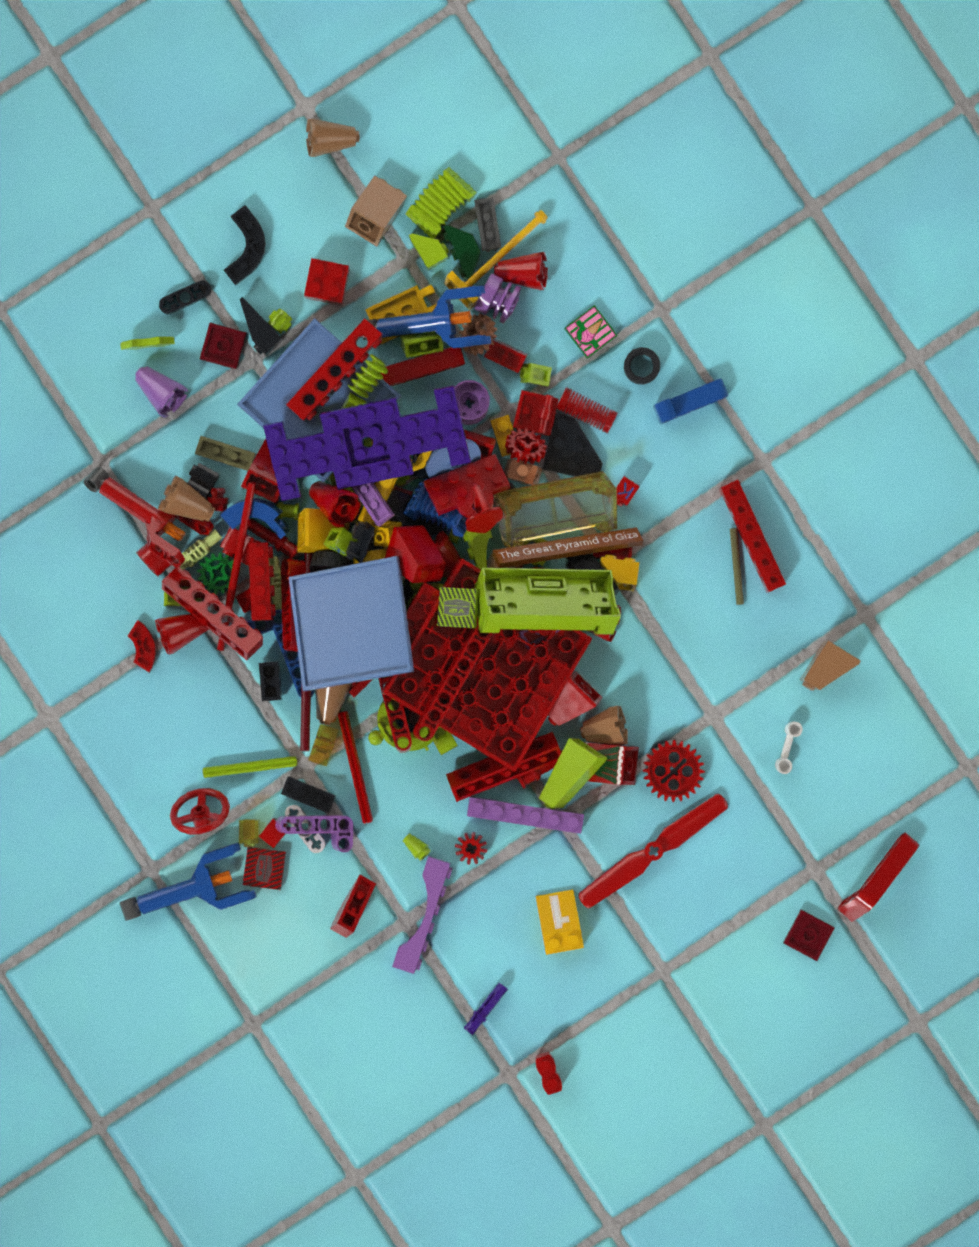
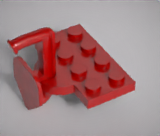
[424,454,510,533]

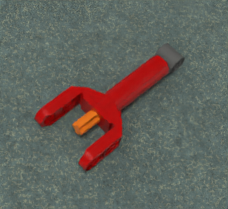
[84,467,214,568]

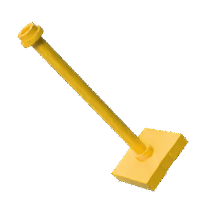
[444,210,548,311]

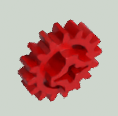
[504,428,547,465]

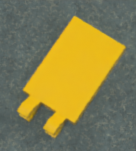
[365,285,437,345]

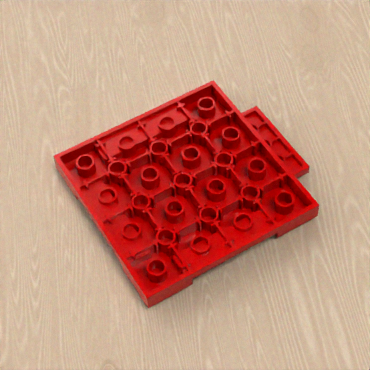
[381,558,592,772]

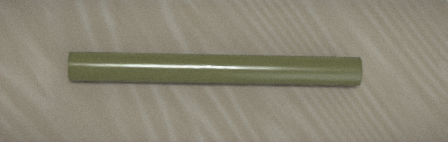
[730,528,744,605]

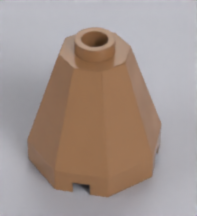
[580,706,628,745]

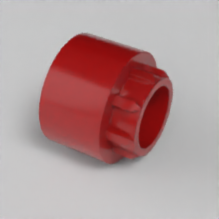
[136,543,171,577]

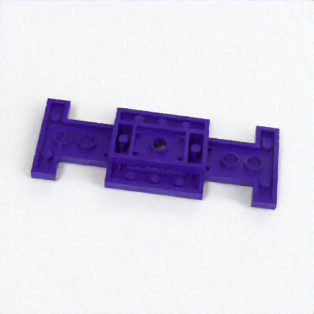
[263,385,471,501]

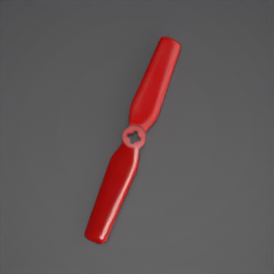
[578,794,728,909]

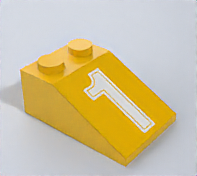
[536,889,584,955]

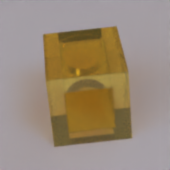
[239,819,260,847]

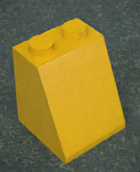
[297,508,350,553]

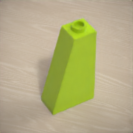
[539,738,607,810]

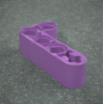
[275,815,353,852]

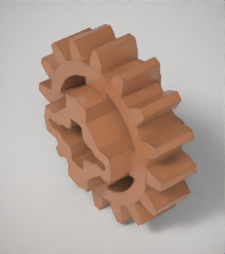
[459,313,497,356]

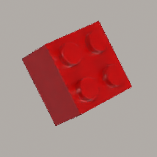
[304,258,350,306]

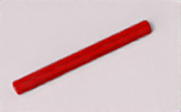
[338,711,373,824]

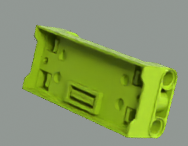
[474,568,621,634]

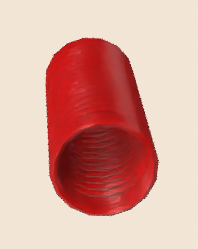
[556,387,618,434]

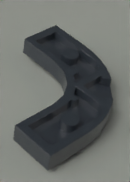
[224,205,266,286]

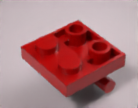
[513,390,559,436]

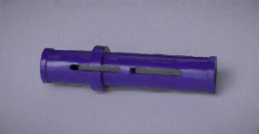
[463,982,508,1035]

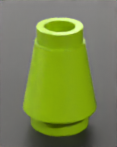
[402,833,431,861]

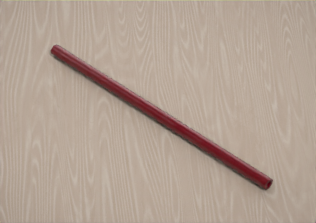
[300,553,313,751]

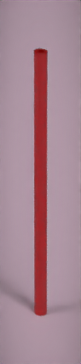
[217,482,256,651]

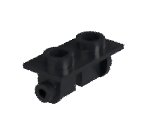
[345,521,375,563]

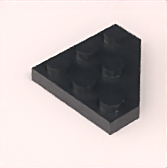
[543,413,603,482]
[387,490,447,536]

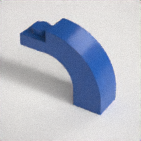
[220,498,290,539]

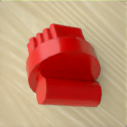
[207,488,229,511]

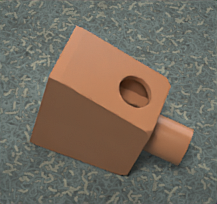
[504,459,542,488]

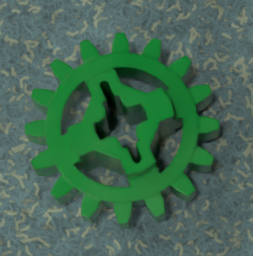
[197,553,239,594]

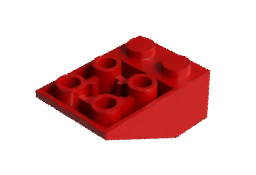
[241,438,280,504]

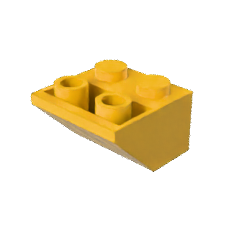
[600,555,640,591]

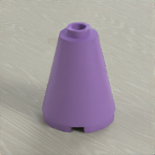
[135,366,188,418]

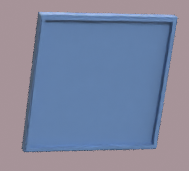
[237,318,401,483]
[289,556,414,691]

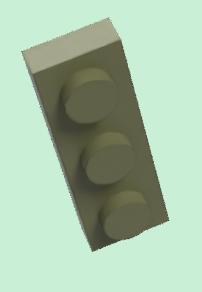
[195,436,256,471]

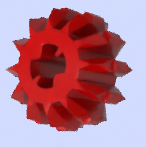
[455,832,487,865]

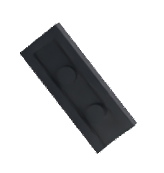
[281,776,336,813]

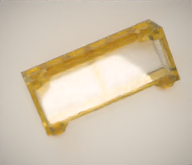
[494,471,617,548]

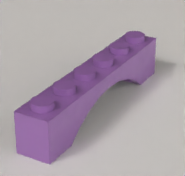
[467,796,584,834]
[392,856,453,974]

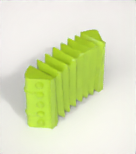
[405,167,477,239]

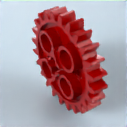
[642,740,705,802]

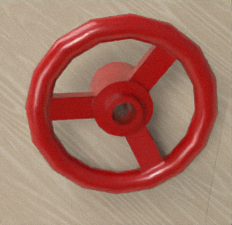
[170,788,230,835]

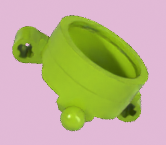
[368,701,458,755]

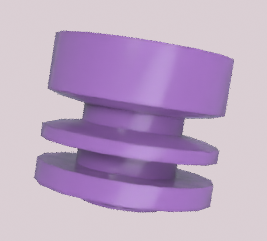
[474,274,521,324]
[454,380,490,425]

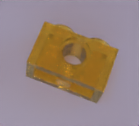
[308,724,340,766]

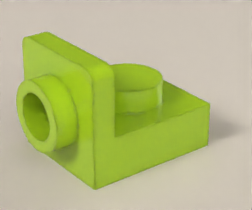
[520,363,552,387]

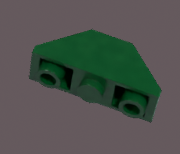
[442,225,481,280]

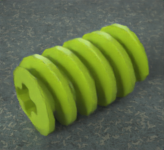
[347,354,388,398]

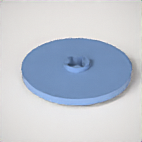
[426,439,481,478]

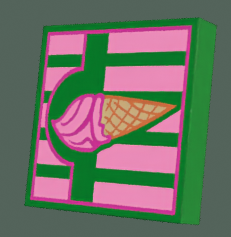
[564,305,618,359]

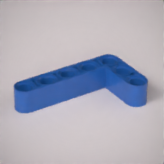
[237,610,315,697]

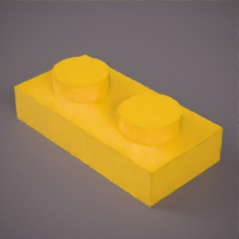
[490,415,514,457]

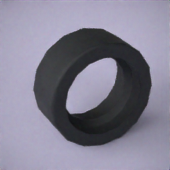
[624,347,660,385]

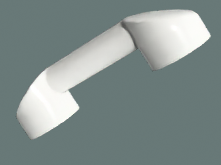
[775,721,803,774]

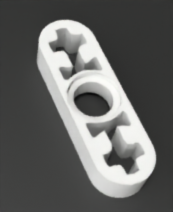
[285,805,326,853]

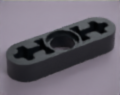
[159,280,212,315]

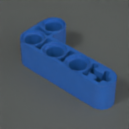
[653,378,729,424]

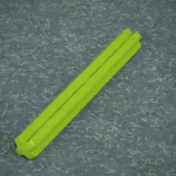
[202,756,298,778]

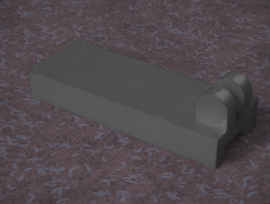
[474,197,501,252]

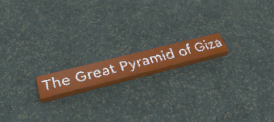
[492,527,643,568]

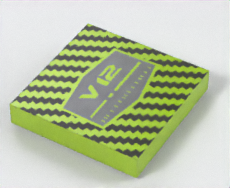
[437,587,479,628]

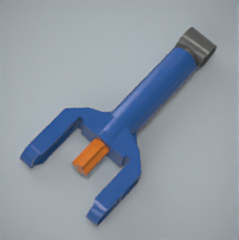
[361,285,491,348]
[119,842,257,921]

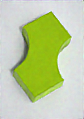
[120,336,175,350]

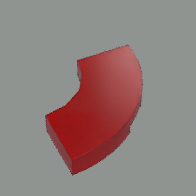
[128,620,156,673]

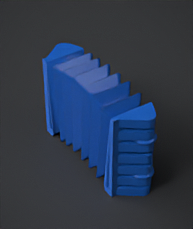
[404,479,475,537]

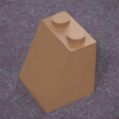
[345,176,407,246]
[800,640,861,691]

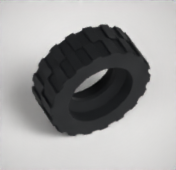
[309,551,353,572]

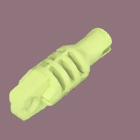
[180,529,222,570]
[270,556,282,610]

